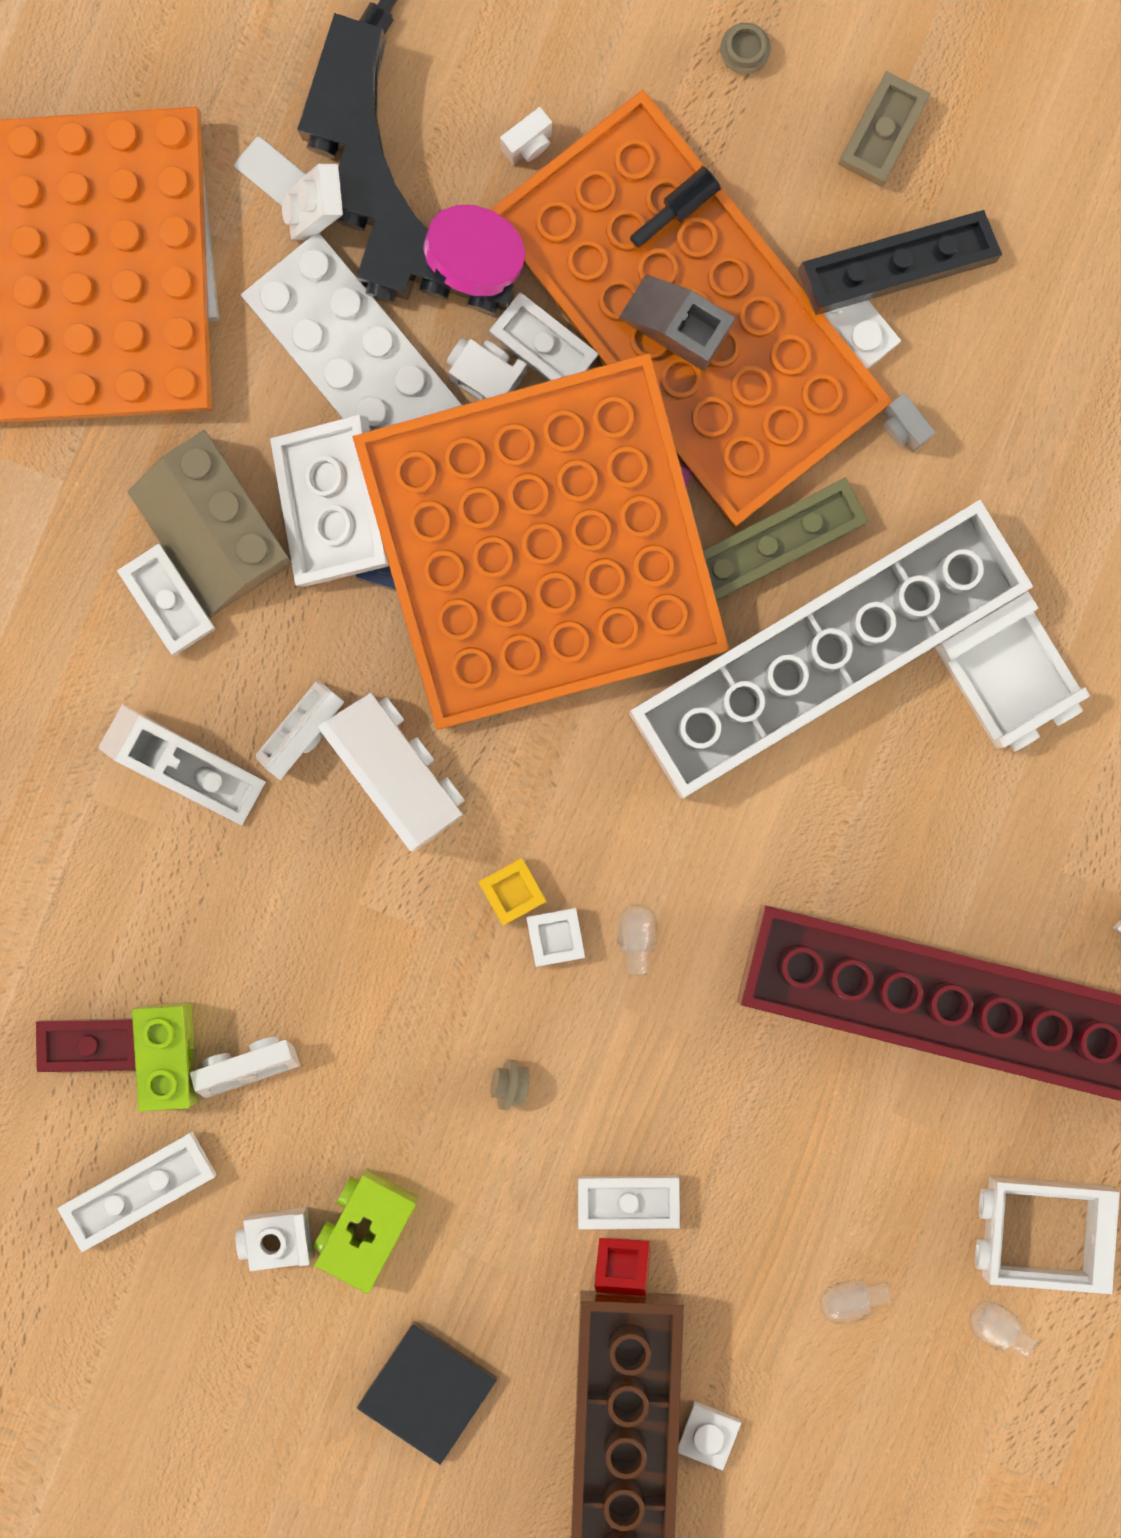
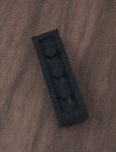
[798,210,1002,315]

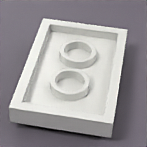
[270,415,389,587]

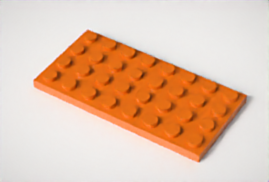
[490,89,893,528]

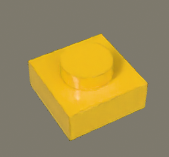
[478,858,547,926]

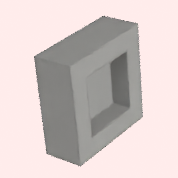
[883,393,936,452]

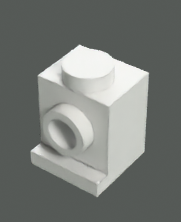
[446,338,527,400]
[235,1207,314,1271]

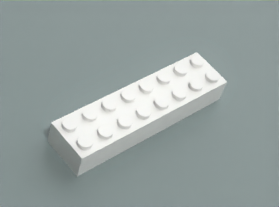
[629,500,1033,799]

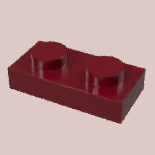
[36,1018,136,1072]

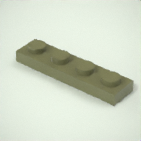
[703,477,869,601]

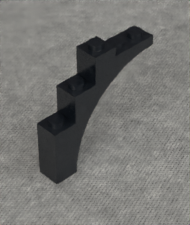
[297,13,515,315]

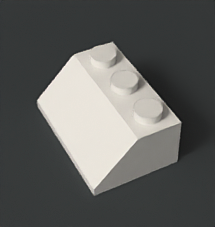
[318,693,465,851]

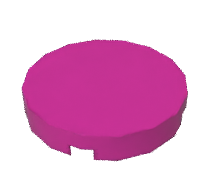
[423,205,526,296]

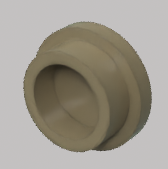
[720,23,771,74]
[490,1059,530,1111]

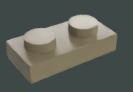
[838,71,930,187]

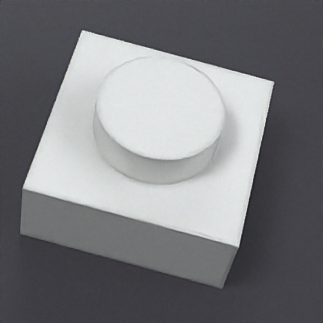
[500,107,552,166]
[526,908,585,967]
[678,1401,741,1471]

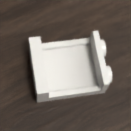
[934,591,1090,752]

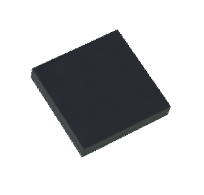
[357,1321,497,1465]

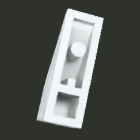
[98,704,266,826]

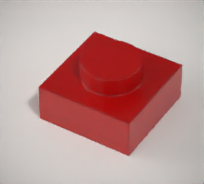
[594,1238,651,1296]

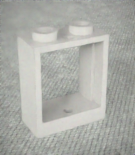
[975,1176,1120,1294]

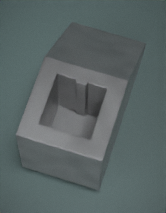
[619,274,735,372]

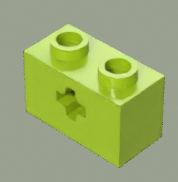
[132,1002,198,1112]
[312,1169,419,1294]

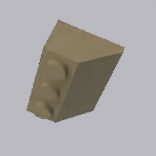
[127,429,292,617]

